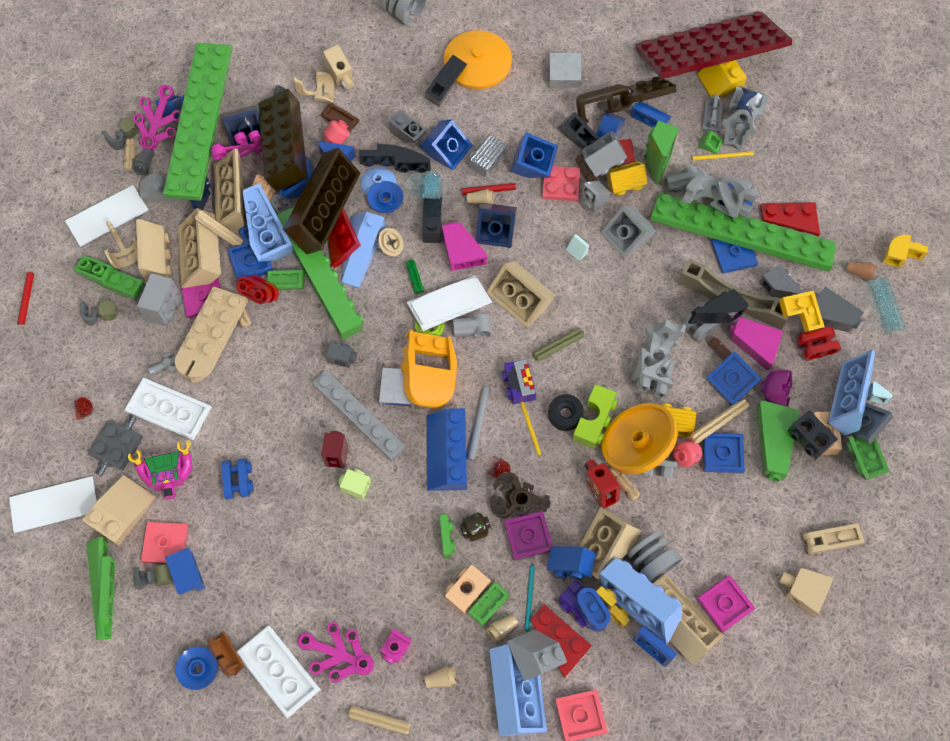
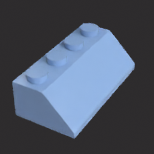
[828,350,875,436]
[600,557,682,644]
[489,644,547,737]

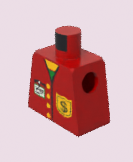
[584,460,620,509]

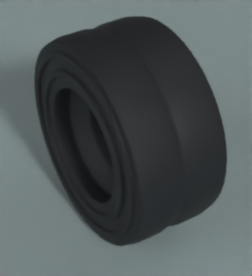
[548,394,584,431]

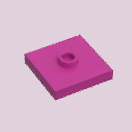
[182,278,221,318]
[696,575,756,633]

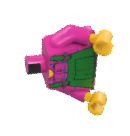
[128,440,193,500]

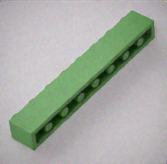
[277,207,364,341]

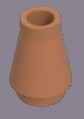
[847,261,877,280]

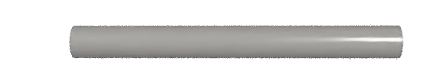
[467,387,490,461]

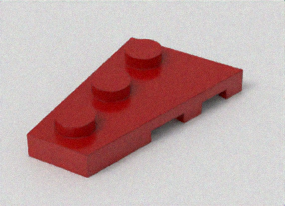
[760,202,820,236]
[329,208,361,268]
[530,604,592,678]

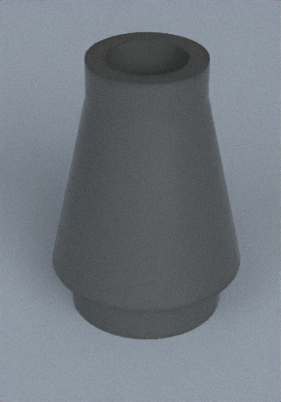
[132,148,154,175]

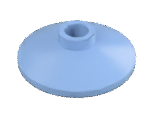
[361,167,396,195]

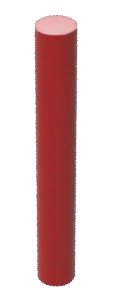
[462,183,516,195]
[17,272,34,325]

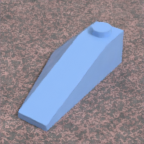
[243,183,293,262]
[342,212,385,288]

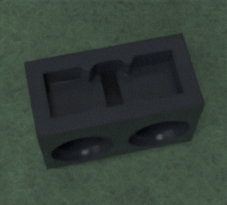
[788,410,838,460]

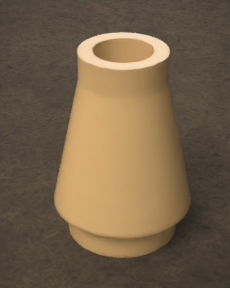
[467,189,494,205]
[486,614,518,643]
[425,666,457,688]

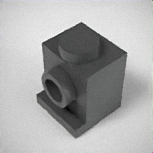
[326,339,357,368]

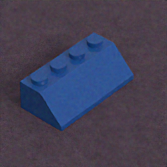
[427,408,467,491]

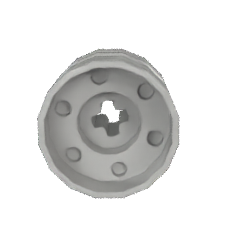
[382,0,427,25]
[627,530,683,583]

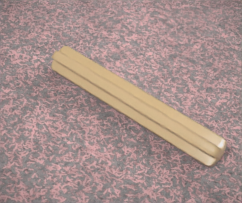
[689,399,749,443]

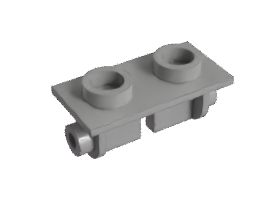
[702,95,723,132]

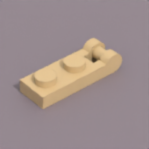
[802,523,865,555]

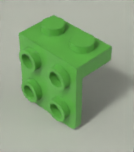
[847,435,890,480]

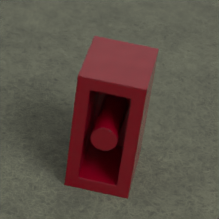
[321,431,349,469]

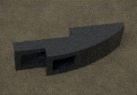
[359,144,431,173]

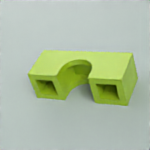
[573,384,618,449]

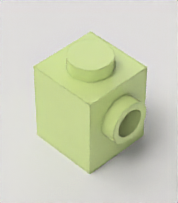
[339,469,371,500]

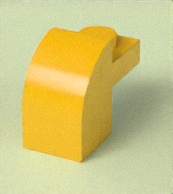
[883,235,928,268]

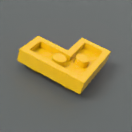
[778,290,825,332]
[596,586,630,629]

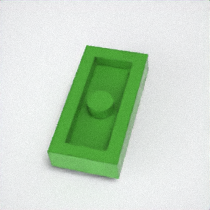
[440,514,455,559]

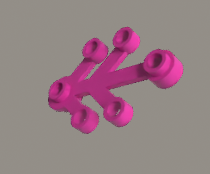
[133,84,181,151]
[211,130,262,160]
[298,622,374,683]

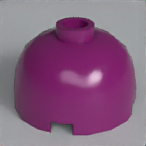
[760,369,792,407]

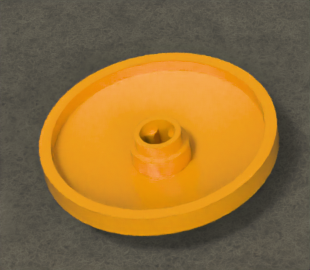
[444,30,512,89]
[602,403,678,475]

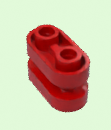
[236,275,279,304]
[797,326,841,361]

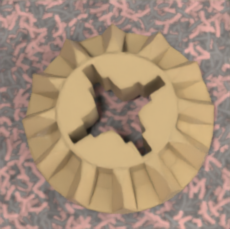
[377,228,404,257]

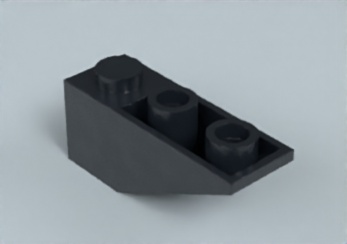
[425,55,467,107]
[688,289,749,324]

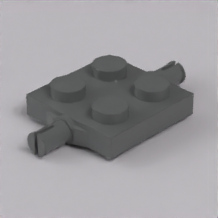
[88,415,143,477]

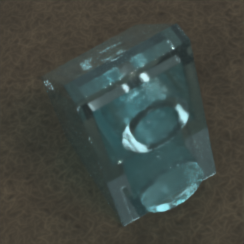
[420,172,444,200]

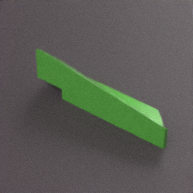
[86,537,115,640]

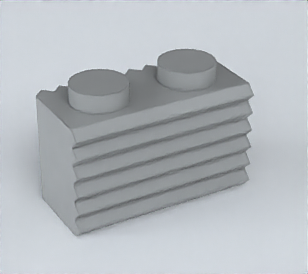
[468,135,507,178]

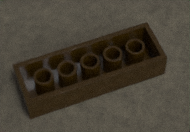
[258,89,308,192]
[283,147,361,254]

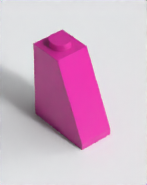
[442,222,487,271]
[729,317,783,370]

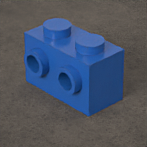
[547,546,596,580]

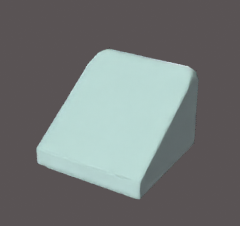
[566,234,589,261]
[867,381,892,404]

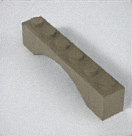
[678,258,788,330]

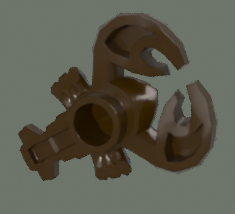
[490,472,551,518]

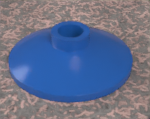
[367,181,403,213]
[175,647,218,690]

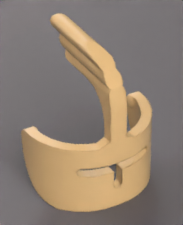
[293,72,335,102]
[104,221,138,269]

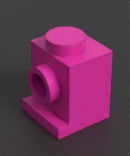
[380,628,412,664]

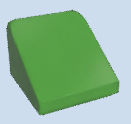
[698,130,723,154]

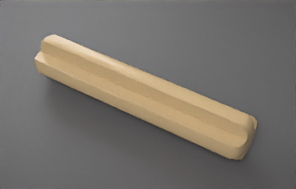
[194,210,243,247]
[348,706,411,735]

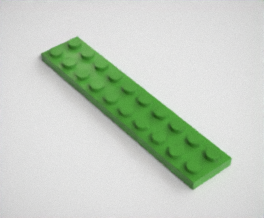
[163,43,232,201]
[650,192,836,272]

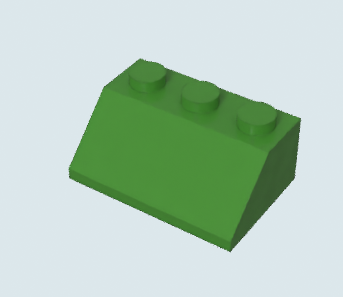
[644,121,679,185]

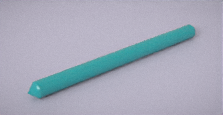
[524,564,535,632]

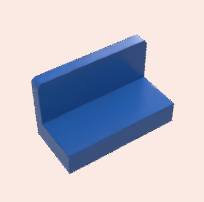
[631,101,671,127]
[165,548,205,595]

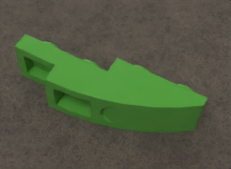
[73,255,146,300]

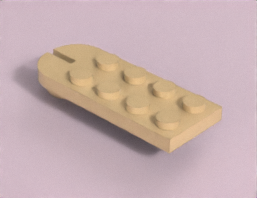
[175,286,248,383]

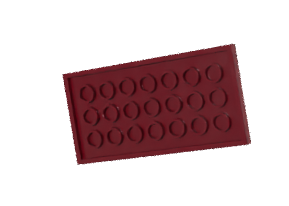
[636,11,792,79]

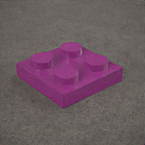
[504,511,553,561]

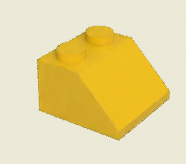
[697,60,747,98]

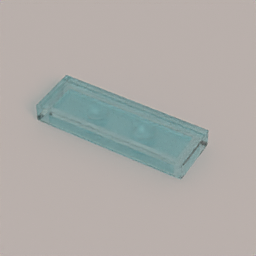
[869,277,906,333]

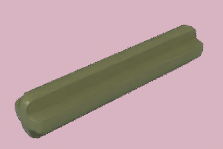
[533,328,584,362]

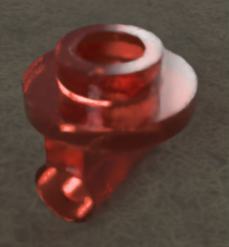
[74,397,93,420]
[488,458,511,478]

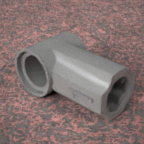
[664,166,698,192]
[453,314,491,338]

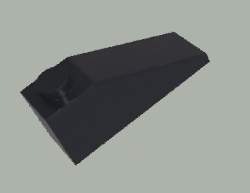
[557,112,600,149]
[422,194,442,243]

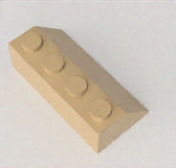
[214,148,246,232]
[177,208,221,288]
[652,574,724,665]

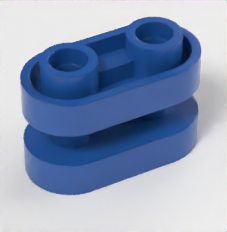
[221,458,254,500]
[576,588,611,632]

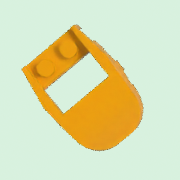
[401,329,457,409]

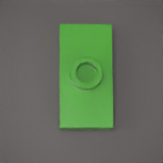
[267,270,305,290]
[467,582,510,627]

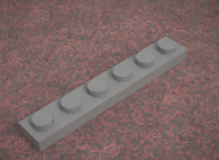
[312,370,406,461]

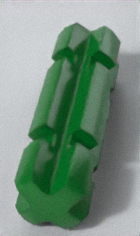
[405,259,424,294]

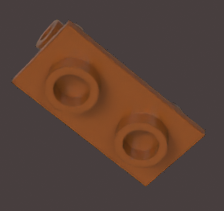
[207,631,244,677]

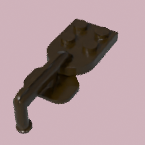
[576,76,677,124]

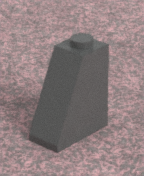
[816,287,864,332]

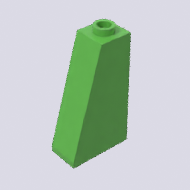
[757,400,800,482]

